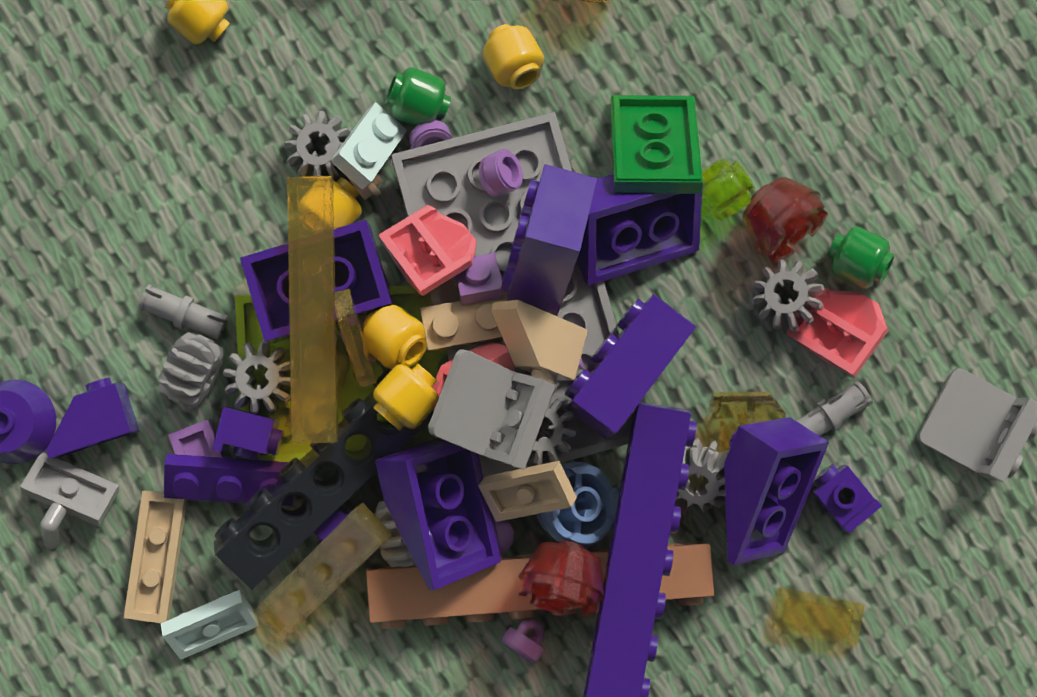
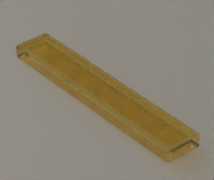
[287,176,338,443]

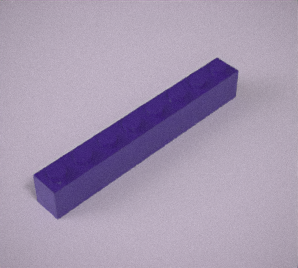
[583,402,697,697]

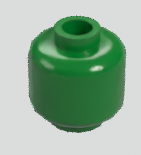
[385,67,451,126]
[827,227,895,289]

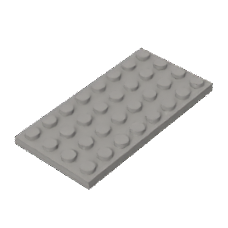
[391,112,634,477]

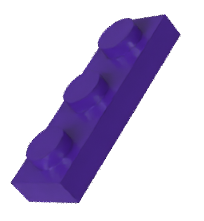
[164,454,293,506]

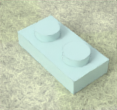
[330,102,407,190]
[161,590,259,659]

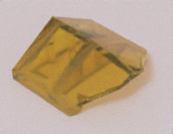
[706,392,786,453]

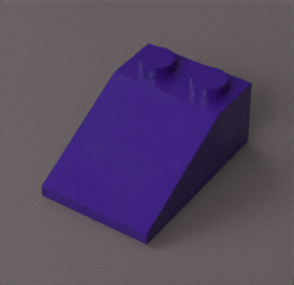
[724,417,829,565]
[375,438,501,590]

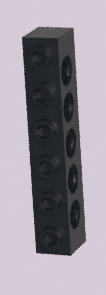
[213,369,434,590]

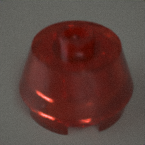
[742,177,828,262]
[518,541,604,617]

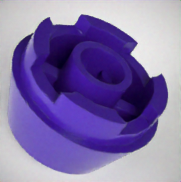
[0,380,56,464]

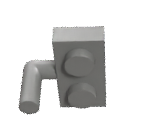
[20,453,119,549]

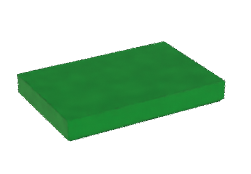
[610,95,703,194]

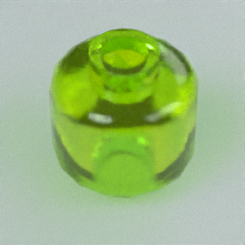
[701,158,755,221]

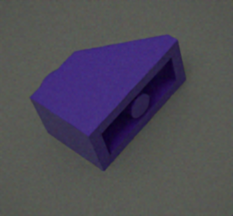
[46,378,140,458]

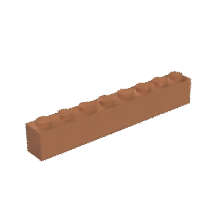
[366,541,714,629]

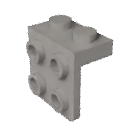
[428,349,556,470]
[918,368,1037,482]

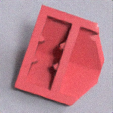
[378,205,477,296]
[786,288,889,377]

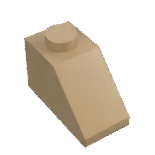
[491,300,588,385]

